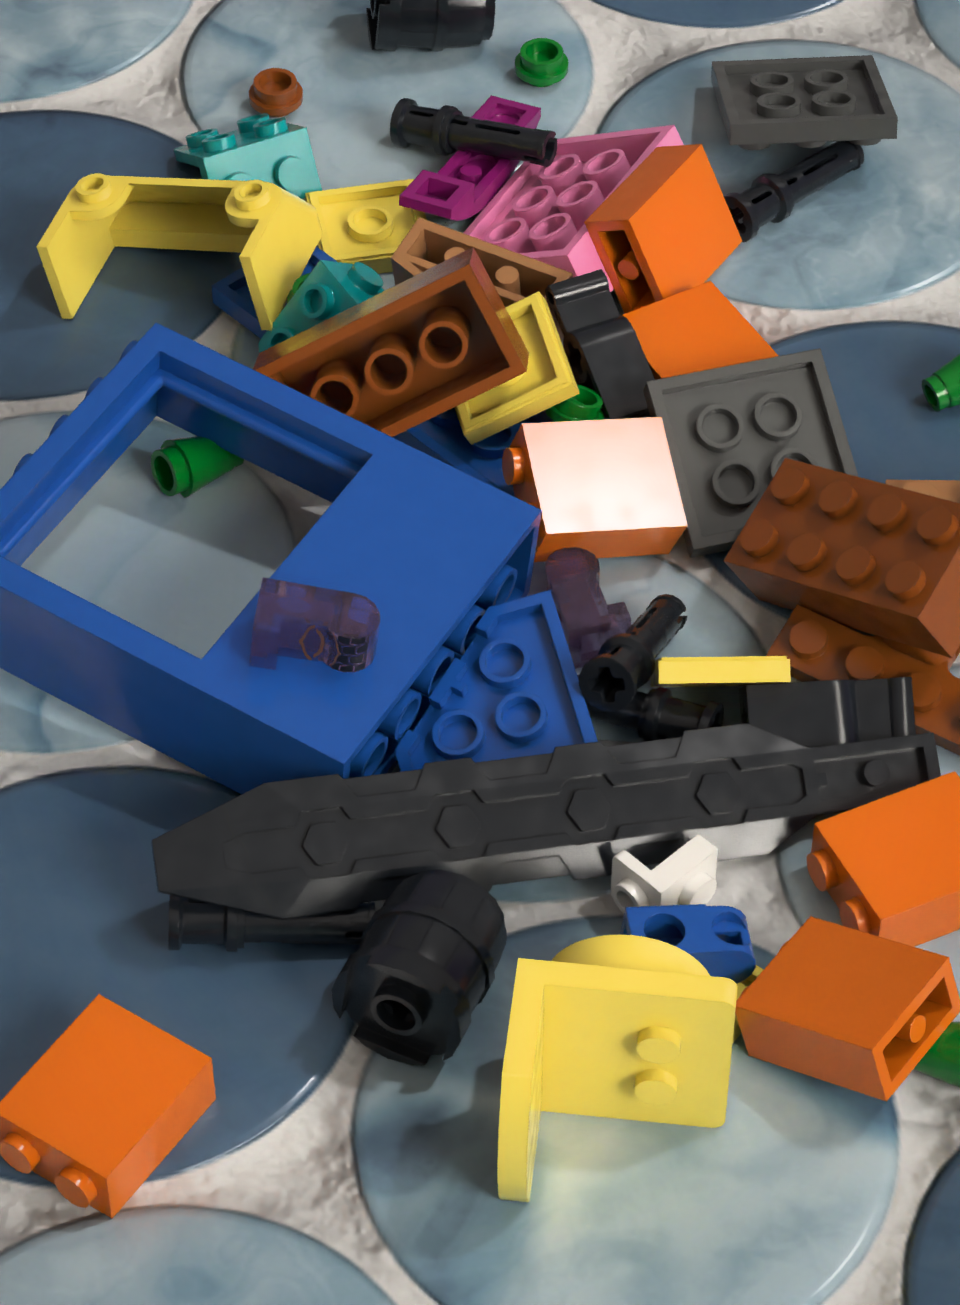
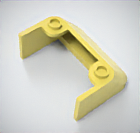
[36,173,322,331]

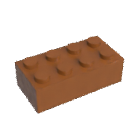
[253,247,529,437]
[724,458,960,658]

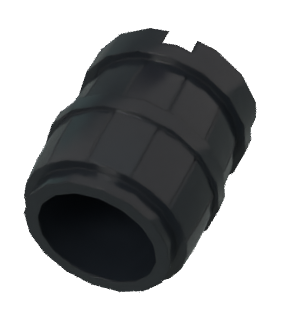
[366,0,495,51]
[331,869,507,1065]

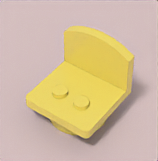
[497,935,738,1202]

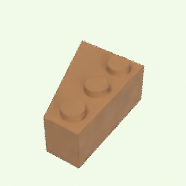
[391,217,573,341]

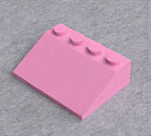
[463,125,683,293]

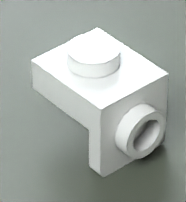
[611,834,718,913]

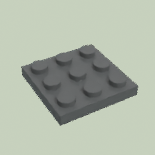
[711,55,898,150]
[643,348,859,558]

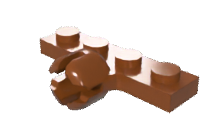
[766,604,960,756]

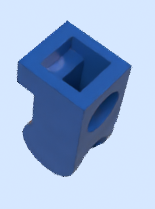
[620,904,756,984]

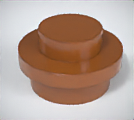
[249,68,303,118]

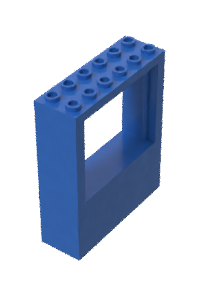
[0,323,542,795]

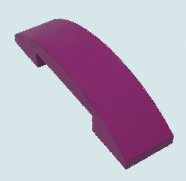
[399,95,541,221]

